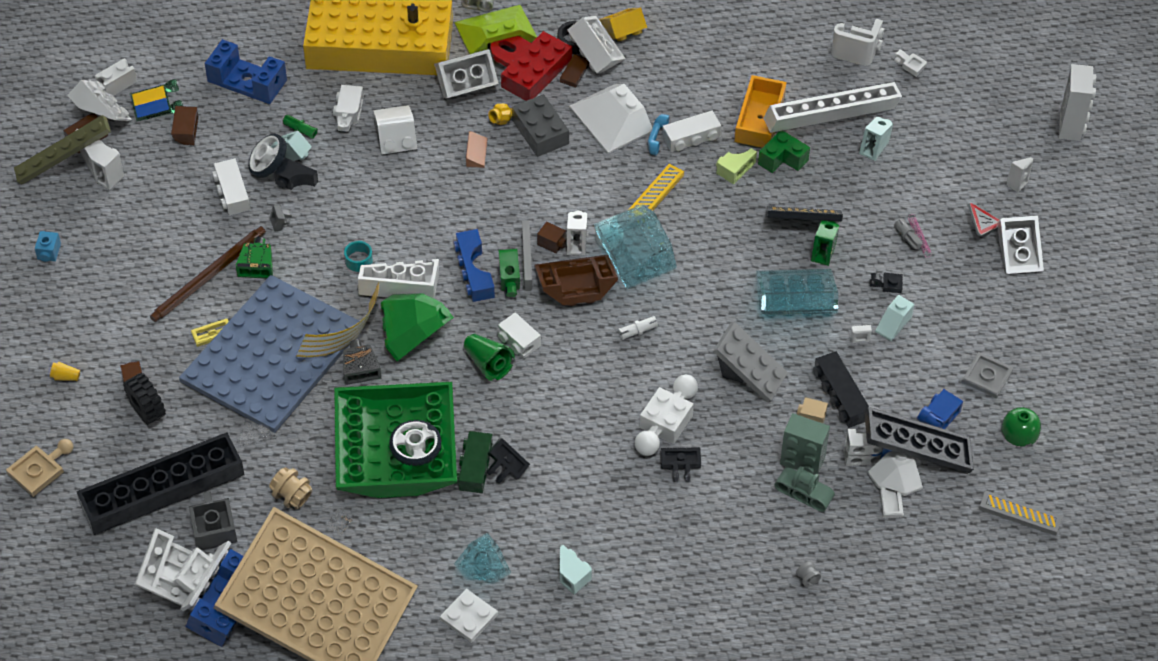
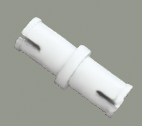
[618,316,658,340]

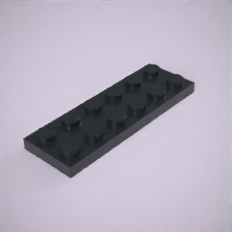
[864,406,974,473]

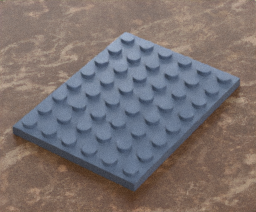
[179,275,364,433]

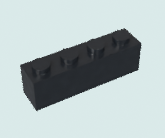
[813,351,869,428]

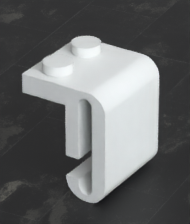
[831,19,884,66]
[373,105,417,154]

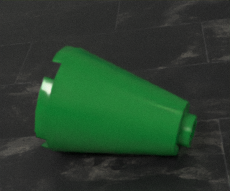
[463,334,515,381]

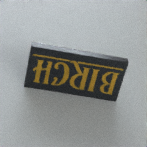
[766,206,843,222]

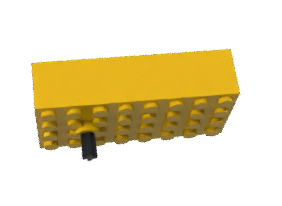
[303,0,453,75]

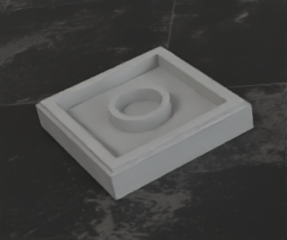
[962,352,1014,398]

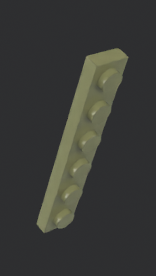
[14,115,111,185]

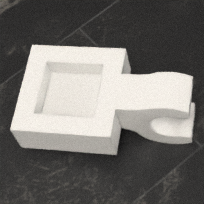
[894,50,927,77]

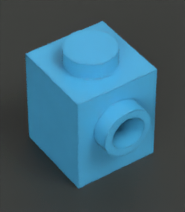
[34,231,61,262]

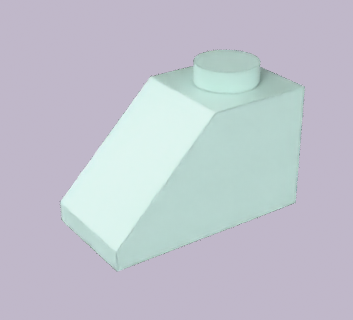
[271,131,312,161]
[875,295,914,341]

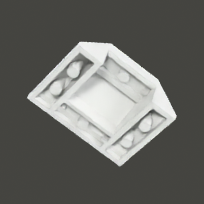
[569,84,652,154]
[134,528,222,611]

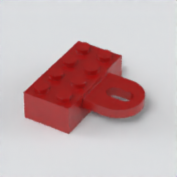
[490,31,572,101]

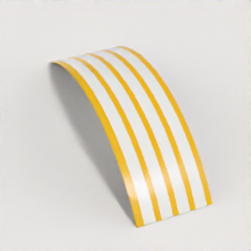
[296,282,379,357]

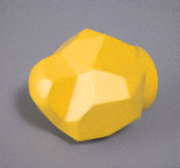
[488,103,512,125]

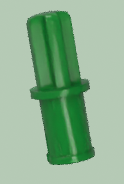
[283,115,318,139]

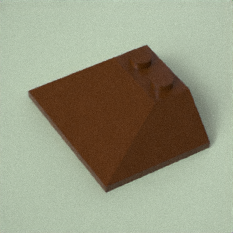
[534,254,618,306]

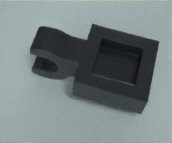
[869,273,903,293]

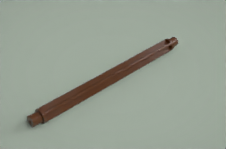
[150,226,266,322]

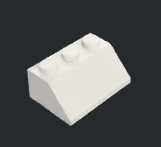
[567,16,626,73]

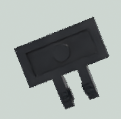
[486,438,530,484]
[661,447,701,482]

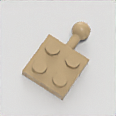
[6,439,73,497]

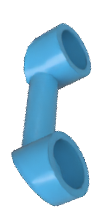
[647,114,669,156]

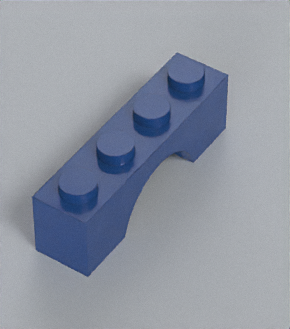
[453,229,495,302]

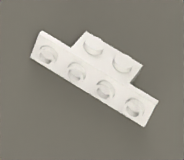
[174,541,231,611]

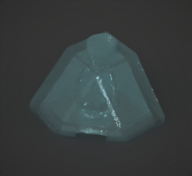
[454,533,511,583]

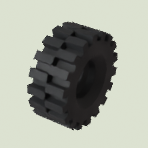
[123,372,166,425]

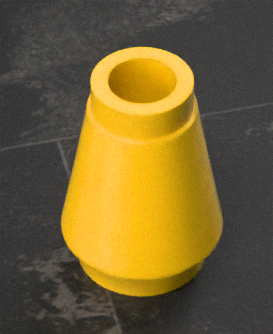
[50,362,80,381]

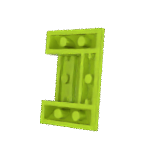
[454,5,537,54]

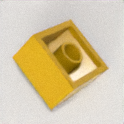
[599,7,647,41]

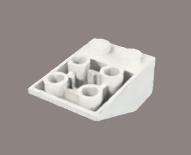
[67,80,132,122]
[75,129,124,190]

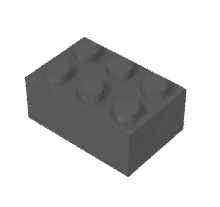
[512,94,569,157]

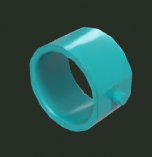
[344,241,373,272]

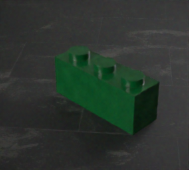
[457,431,493,494]

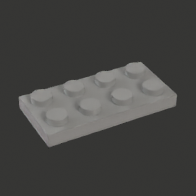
[713,321,788,402]

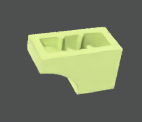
[716,148,757,184]

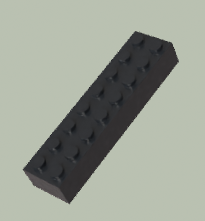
[76,432,245,535]

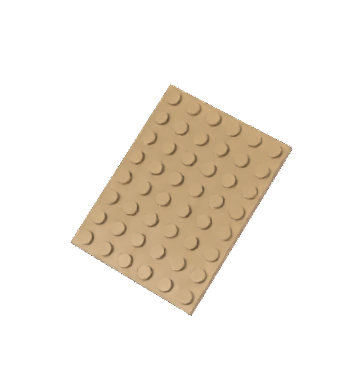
[214,507,418,661]

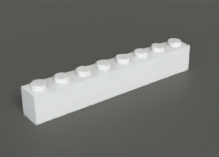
[763,82,902,133]

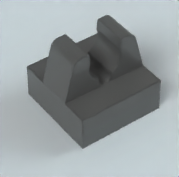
[269,205,292,231]

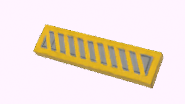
[628,164,684,222]

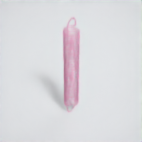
[908,214,931,257]

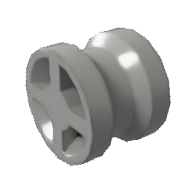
[796,562,822,587]

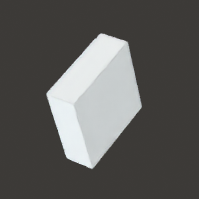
[850,325,872,343]

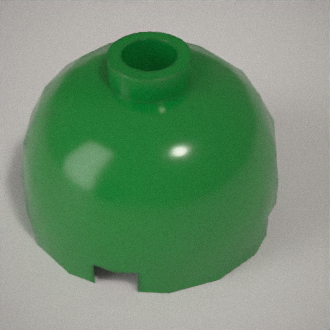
[1001,407,1041,447]

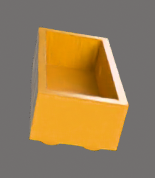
[734,75,787,148]

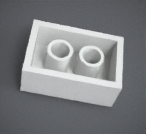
[434,49,499,98]

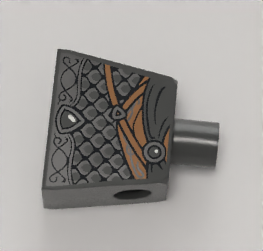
[343,340,382,385]

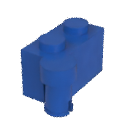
[917,389,963,429]

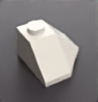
[868,451,923,496]

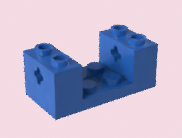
[204,39,287,104]
[185,549,244,647]

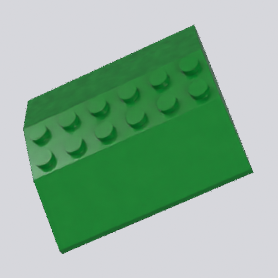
[334,382,457,498]

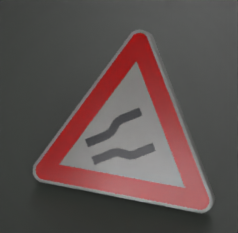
[968,203,1000,236]

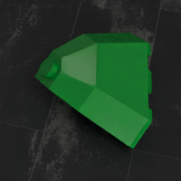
[381,293,454,361]

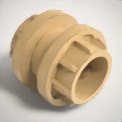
[269,467,313,509]

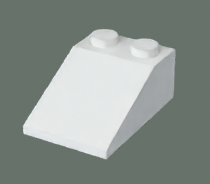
[997,216,1044,274]

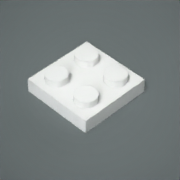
[440,589,498,643]

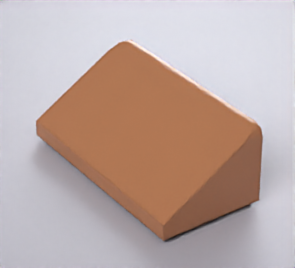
[466,131,487,168]

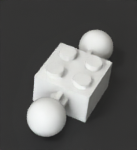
[635,374,698,456]

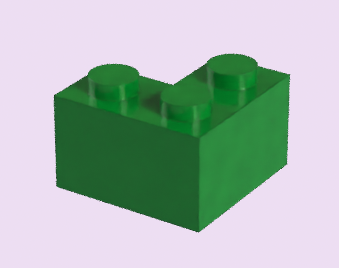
[758,130,810,173]

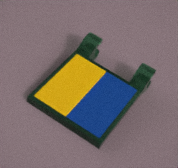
[130,79,183,121]

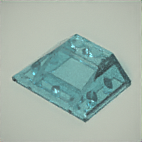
[593,204,677,289]

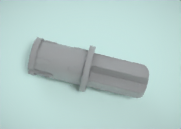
[894,219,923,250]

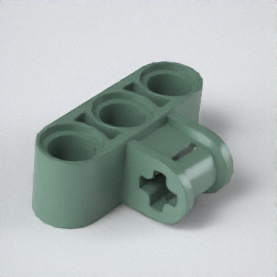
[774,466,835,512]

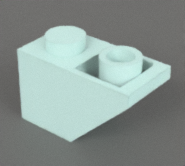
[560,545,592,594]

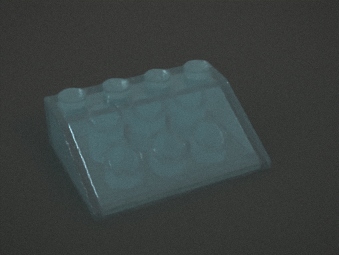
[756,269,838,317]

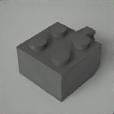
[189,491,237,550]

